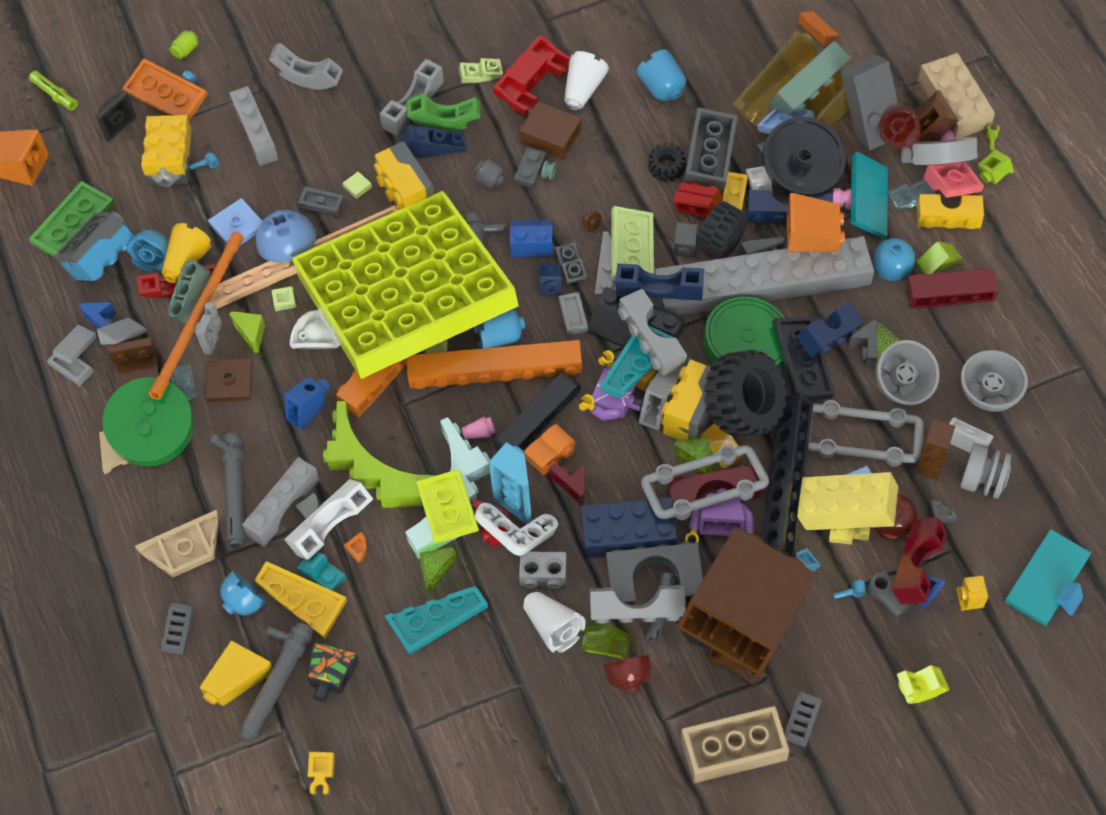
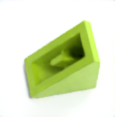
[916,241,964,275]
[229,311,265,354]

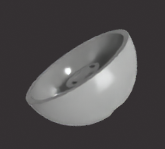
[875,340,939,405]
[961,350,1028,412]

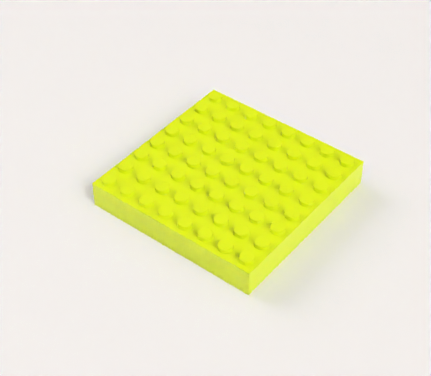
[292,191,519,379]

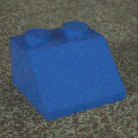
[510,220,553,257]

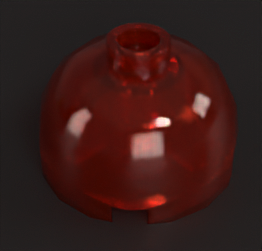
[879,106,922,149]
[873,493,917,540]
[603,654,651,693]

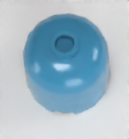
[636,49,686,101]
[473,308,525,349]

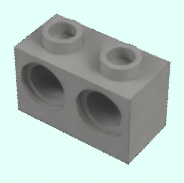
[519,552,567,589]

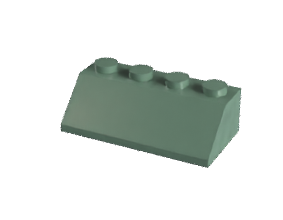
[768,40,851,116]

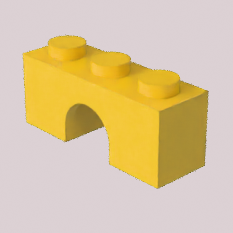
[917,194,984,229]

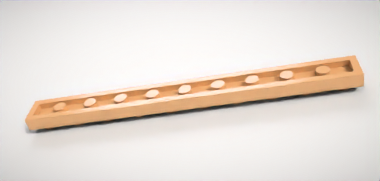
[210,206,397,309]

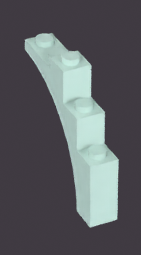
[405,417,490,559]

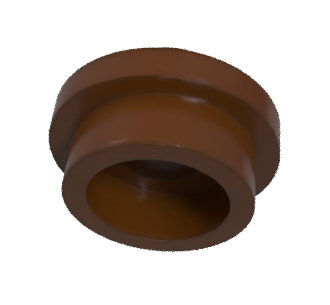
[582,210,602,231]

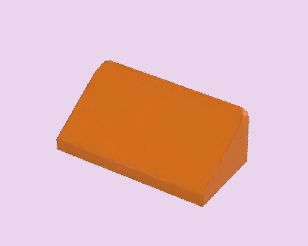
[798,11,839,46]

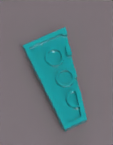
[600,325,679,399]
[384,586,488,655]

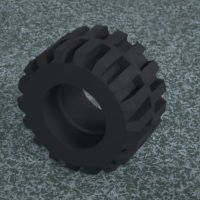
[698,201,748,259]

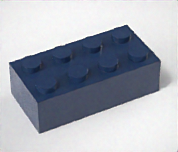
[581,497,677,558]

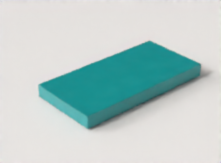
[851,152,888,239]
[1005,529,1091,626]

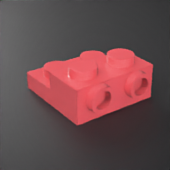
[924,161,984,198]

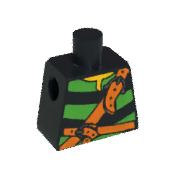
[308,642,359,702]

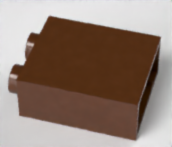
[677,527,817,676]

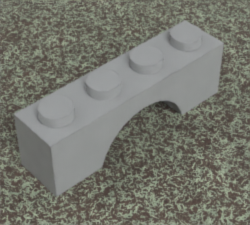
[380,59,444,137]
[229,86,278,166]
[618,289,687,376]
[242,457,319,547]
[589,585,685,623]

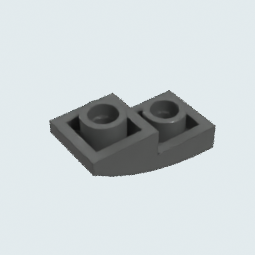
[555,242,588,284]

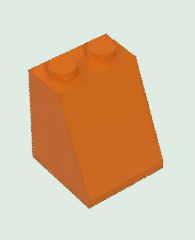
[0,129,49,186]
[787,193,845,252]

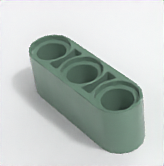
[168,260,211,325]

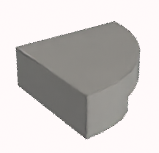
[296,493,319,520]

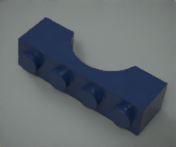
[747,190,833,225]
[615,263,704,301]

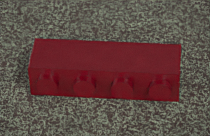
[906,268,999,309]

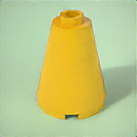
[162,223,211,283]

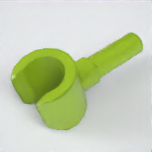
[986,124,1000,153]

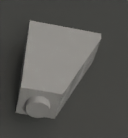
[639,368,682,431]

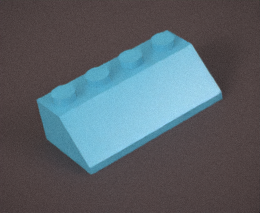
[489,442,532,525]

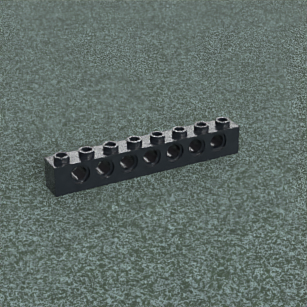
[762,392,814,558]

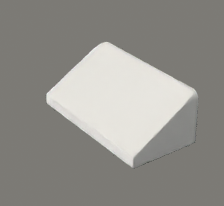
[949,417,994,453]

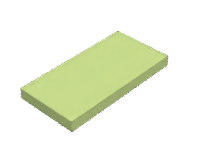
[611,206,654,280]

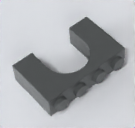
[606,541,703,605]

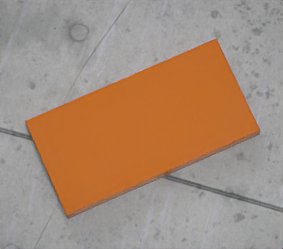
[122,58,208,121]

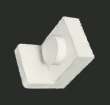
[746,166,772,194]

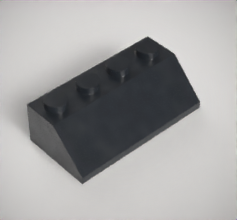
[588,287,684,347]

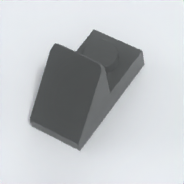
[849,320,877,369]

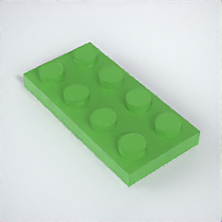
[29,181,115,257]

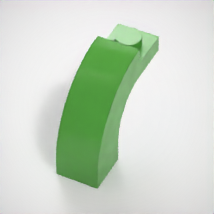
[407,94,481,131]

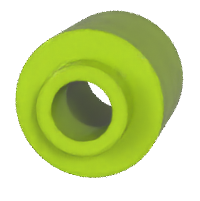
[169,30,198,60]

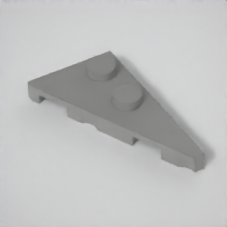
[595,232,616,298]

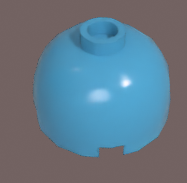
[127,230,169,272]
[872,238,915,281]
[220,571,266,615]

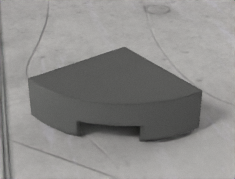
[930,500,958,523]

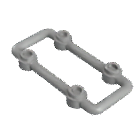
[808,400,924,467]
[641,445,769,520]

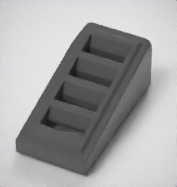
[740,237,786,255]
[160,603,195,656]
[784,692,822,748]

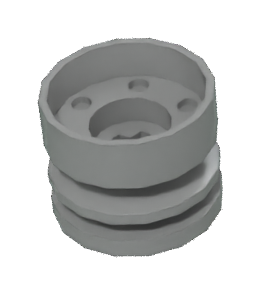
[960,443,1012,499]

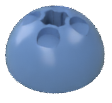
[255,210,317,263]

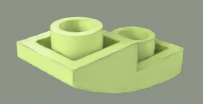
[459,58,503,83]

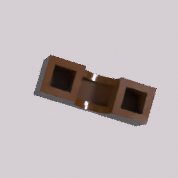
[916,419,955,480]

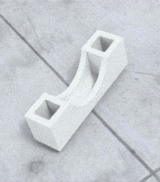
[284,479,373,560]

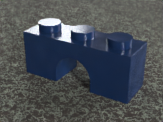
[796,302,865,358]

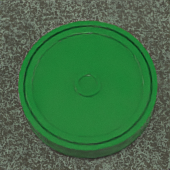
[703,296,785,367]
[103,377,194,467]

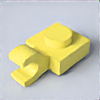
[829,527,870,545]

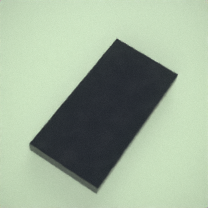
[772,317,835,399]

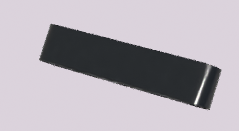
[494,372,581,451]

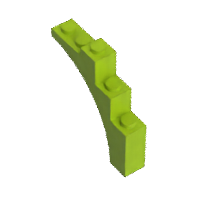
[323,401,434,508]

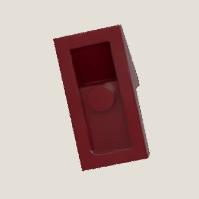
[549,462,585,506]

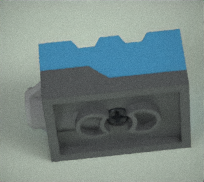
[54,212,134,281]

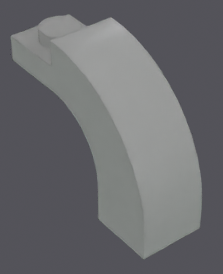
[269,43,343,89]
[901,137,977,165]

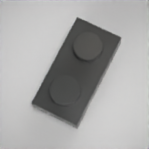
[514,147,547,188]
[298,186,344,216]

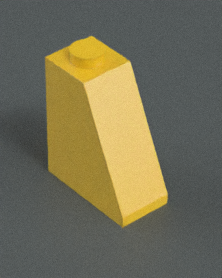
[200,641,273,706]

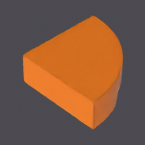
[344,532,367,564]

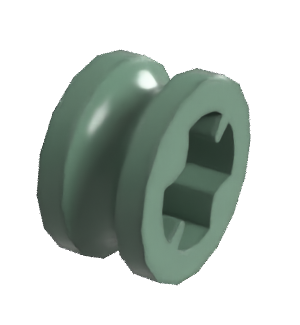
[541,160,557,180]

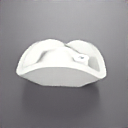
[290,310,340,350]

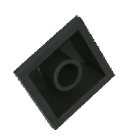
[96,91,137,143]

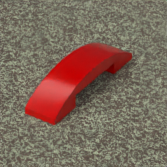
[137,264,224,298]

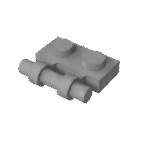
[195,302,222,356]

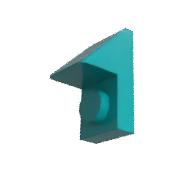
[296,553,346,592]

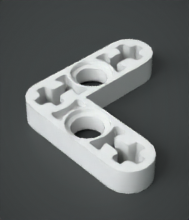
[475,503,558,555]

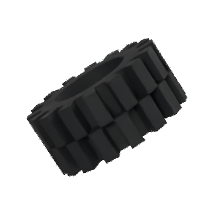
[648,143,686,182]

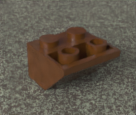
[907,90,959,142]

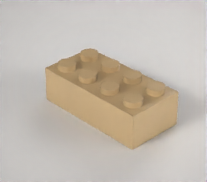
[918,53,995,138]
[681,706,789,783]

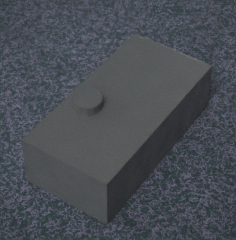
[841,54,904,151]
[683,107,737,194]

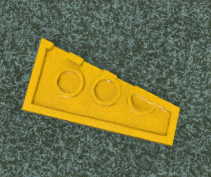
[255,561,347,639]

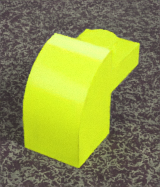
[897,665,950,704]

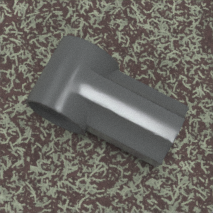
[867,572,912,619]

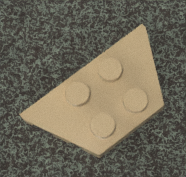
[135,510,219,578]

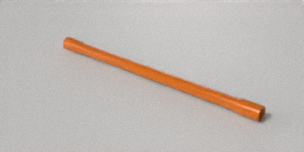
[149,232,244,400]

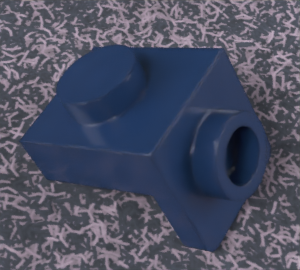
[540,263,561,296]

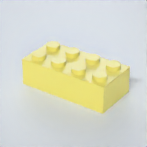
[797,472,898,530]

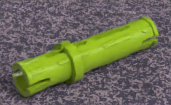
[29,70,78,111]

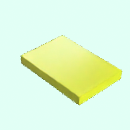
[416,469,479,544]

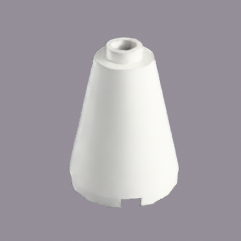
[564,51,609,110]
[523,592,586,653]

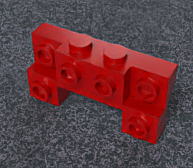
[493,35,571,118]

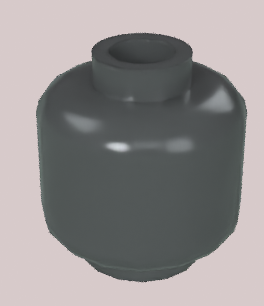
[474,158,505,189]

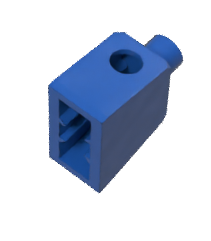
[284,378,330,431]

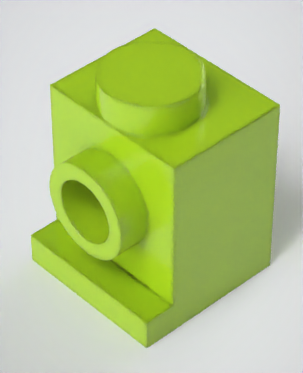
[978,149,1014,184]

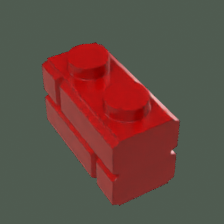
[673,182,724,218]

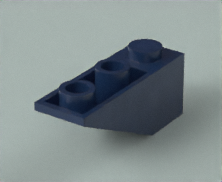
[399,125,467,158]

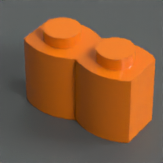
[524,424,575,475]

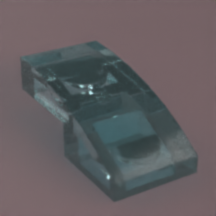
[888,179,936,210]

